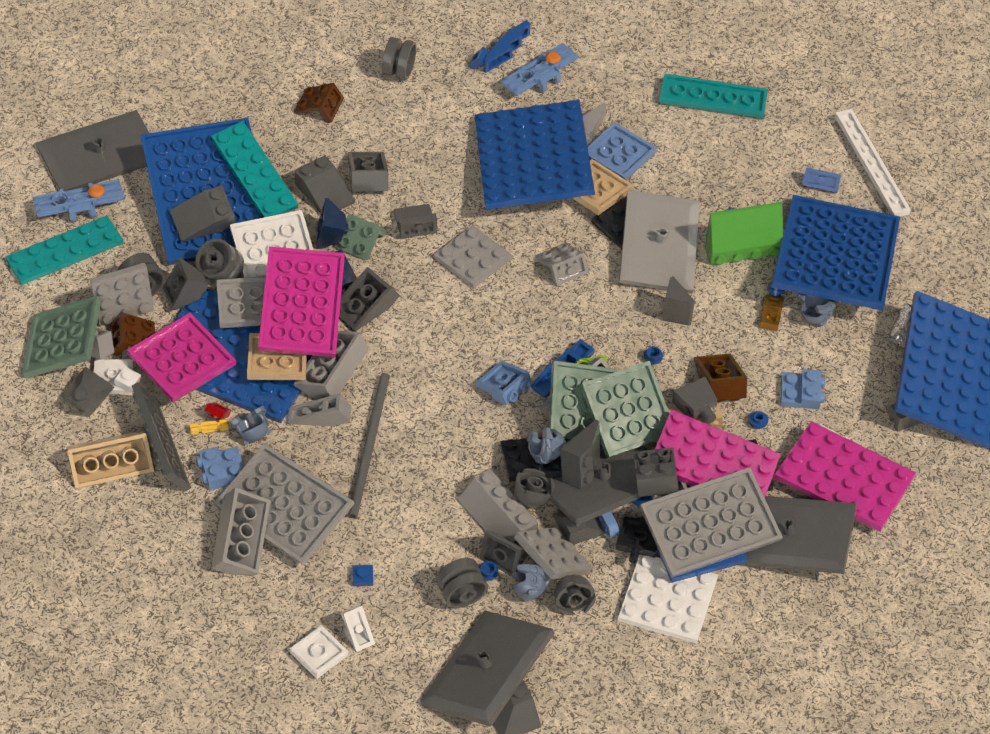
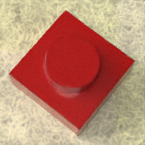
[204,402,231,420]

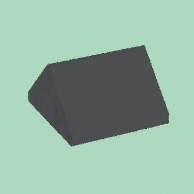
[662,276,695,326]
[480,530,527,576]

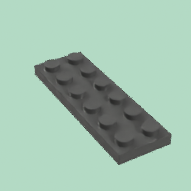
[132,382,191,492]

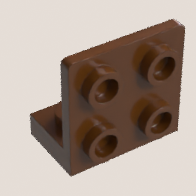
[294,83,344,123]
[110,312,155,356]

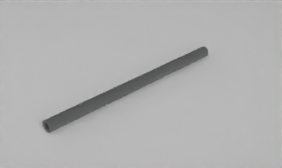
[348,373,390,519]

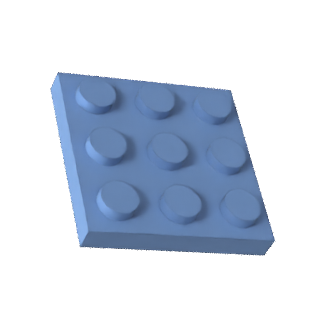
[588,122,657,181]

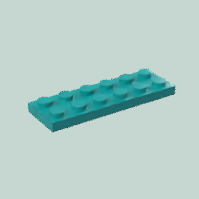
[659,73,768,119]
[211,121,298,218]
[5,215,124,285]

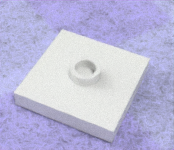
[94,359,134,394]
[289,625,349,679]

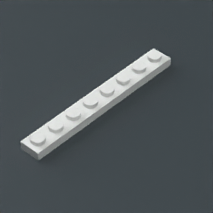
[835,109,911,217]

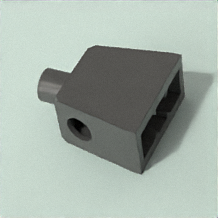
[672,377,717,424]

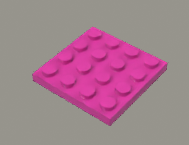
[127,313,236,402]

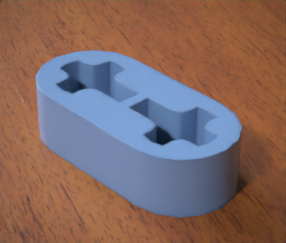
[597,511,619,538]

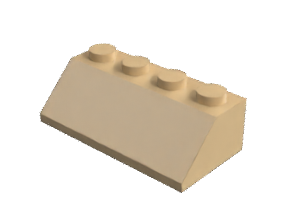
[66,430,154,489]

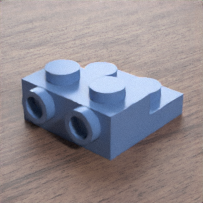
[476,360,532,405]
[781,369,825,410]
[196,446,244,490]

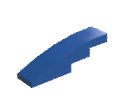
[484,20,531,73]
[530,339,595,398]

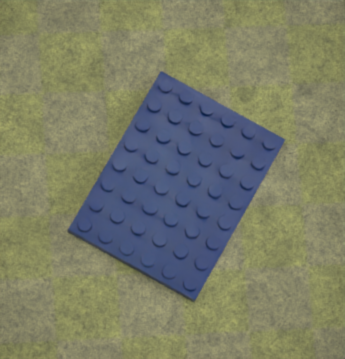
[475,100,595,210]
[140,117,262,265]
[772,195,900,310]
[174,289,312,423]
[894,291,990,449]

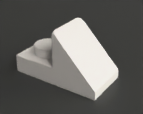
[341,605,375,652]

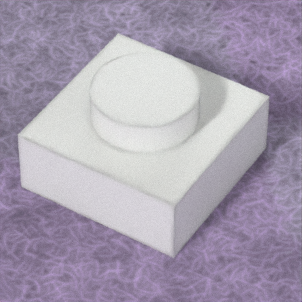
[114,367,141,392]

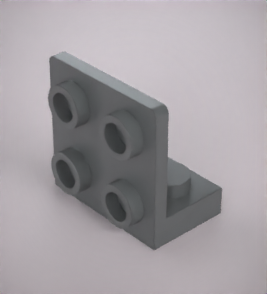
[394,204,437,238]

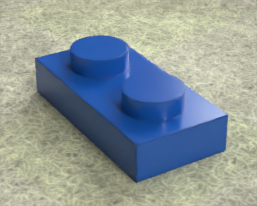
[802,167,841,192]

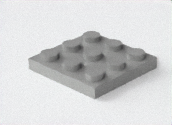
[434,225,512,289]
[90,263,154,327]
[217,277,266,328]
[514,527,592,580]

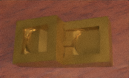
[759,294,784,331]

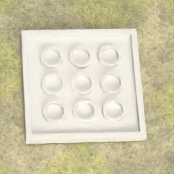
[230,210,313,278]
[618,555,718,644]

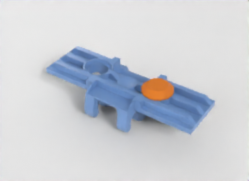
[500,43,579,96]
[32,179,125,223]

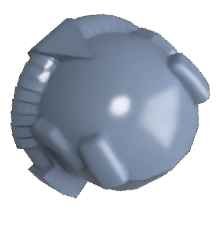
[798,294,836,327]
[229,405,271,445]
[527,427,568,464]
[512,564,550,602]

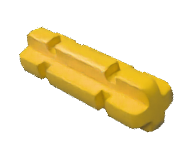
[190,419,228,435]

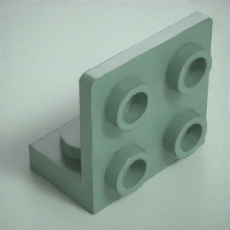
[335,214,387,260]

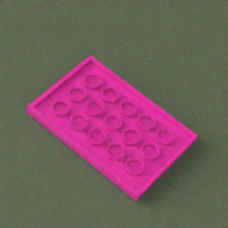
[258,246,345,357]
[655,409,781,498]
[774,421,916,532]

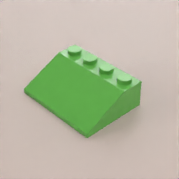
[705,202,783,265]

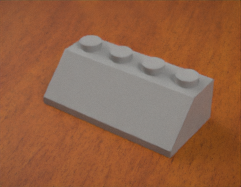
[294,330,369,400]
[458,469,538,545]
[211,487,271,575]

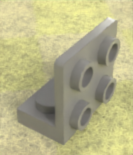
[536,244,589,286]

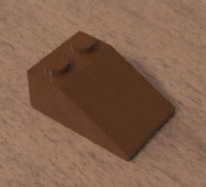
[694,353,747,403]

